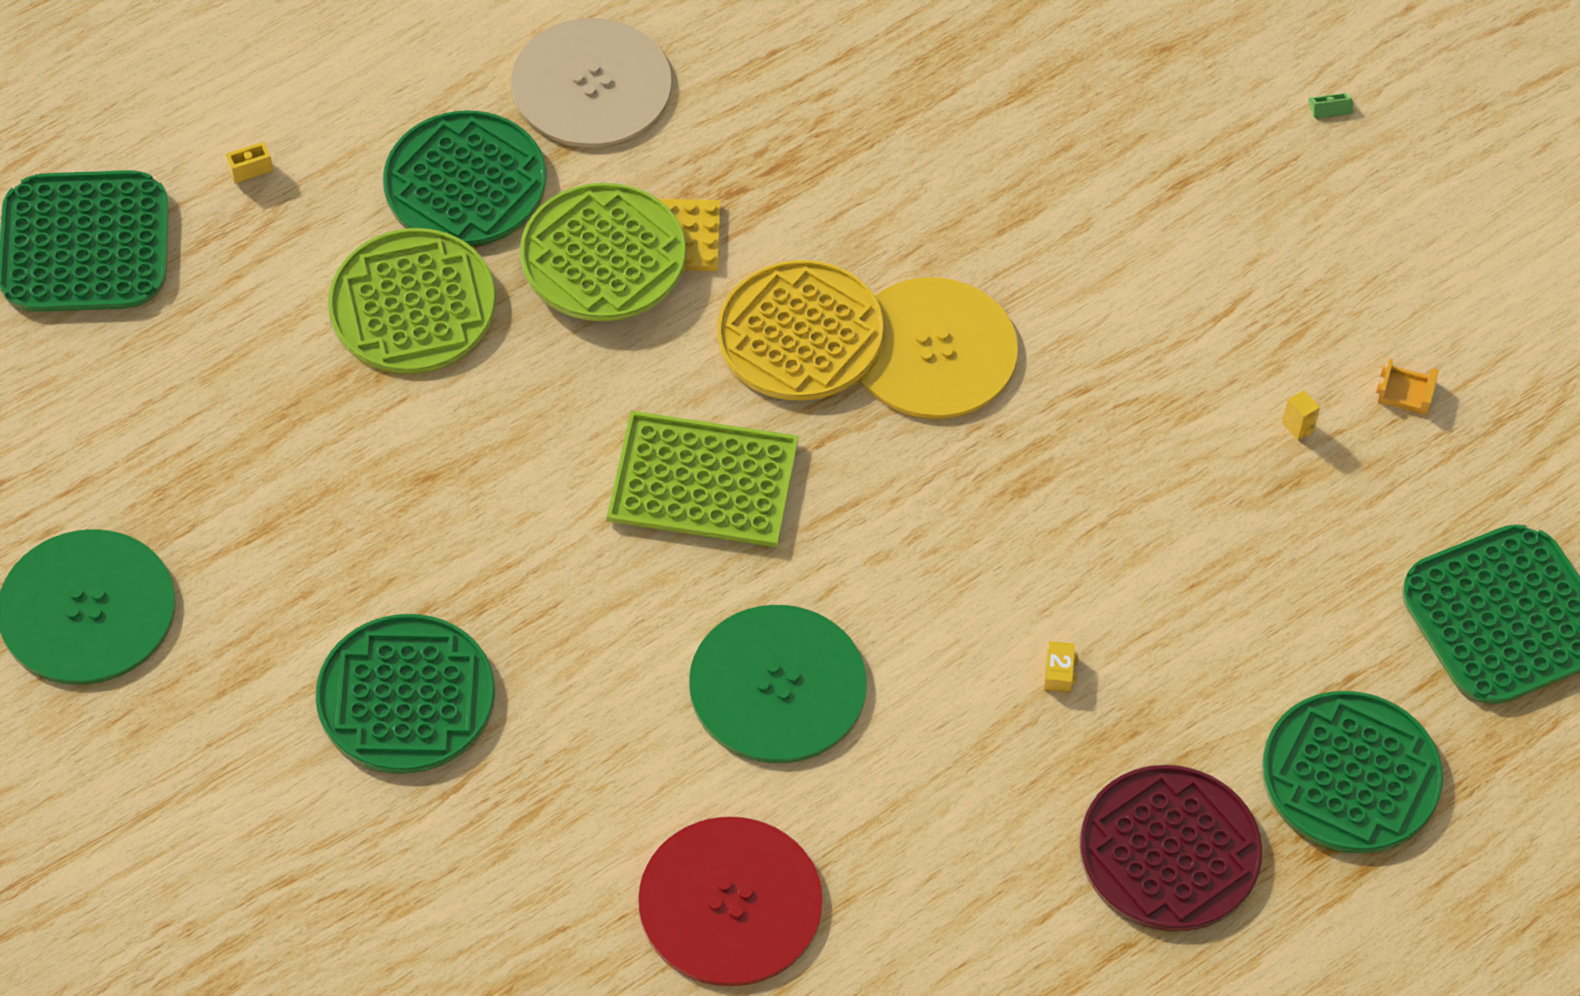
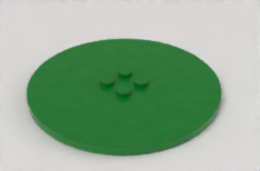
[383,110,547,247]
[0,529,175,685]
[689,605,867,763]
[316,614,495,774]
[1262,691,1443,853]

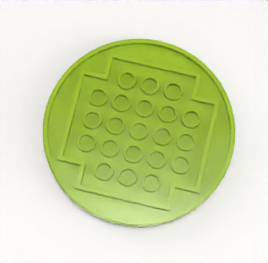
[520,183,686,321]
[328,228,496,374]

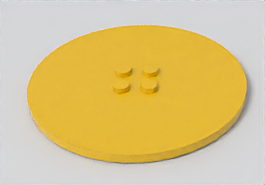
[717,260,884,401]
[860,277,1018,419]

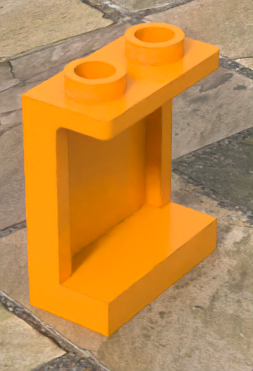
[1376,358,1439,415]

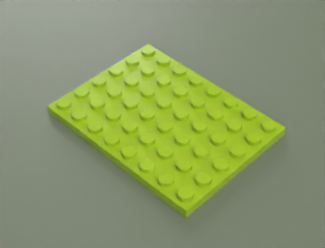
[607,411,799,547]

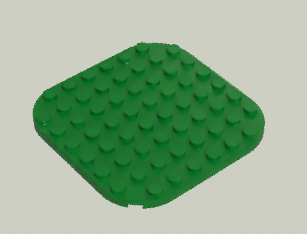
[0,170,169,312]
[1402,524,1580,704]

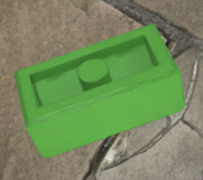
[1308,93,1353,119]

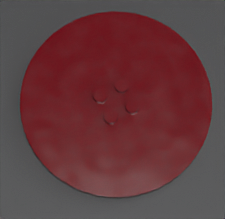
[1079,765,1262,932]

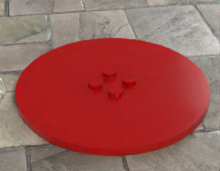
[638,817,823,986]

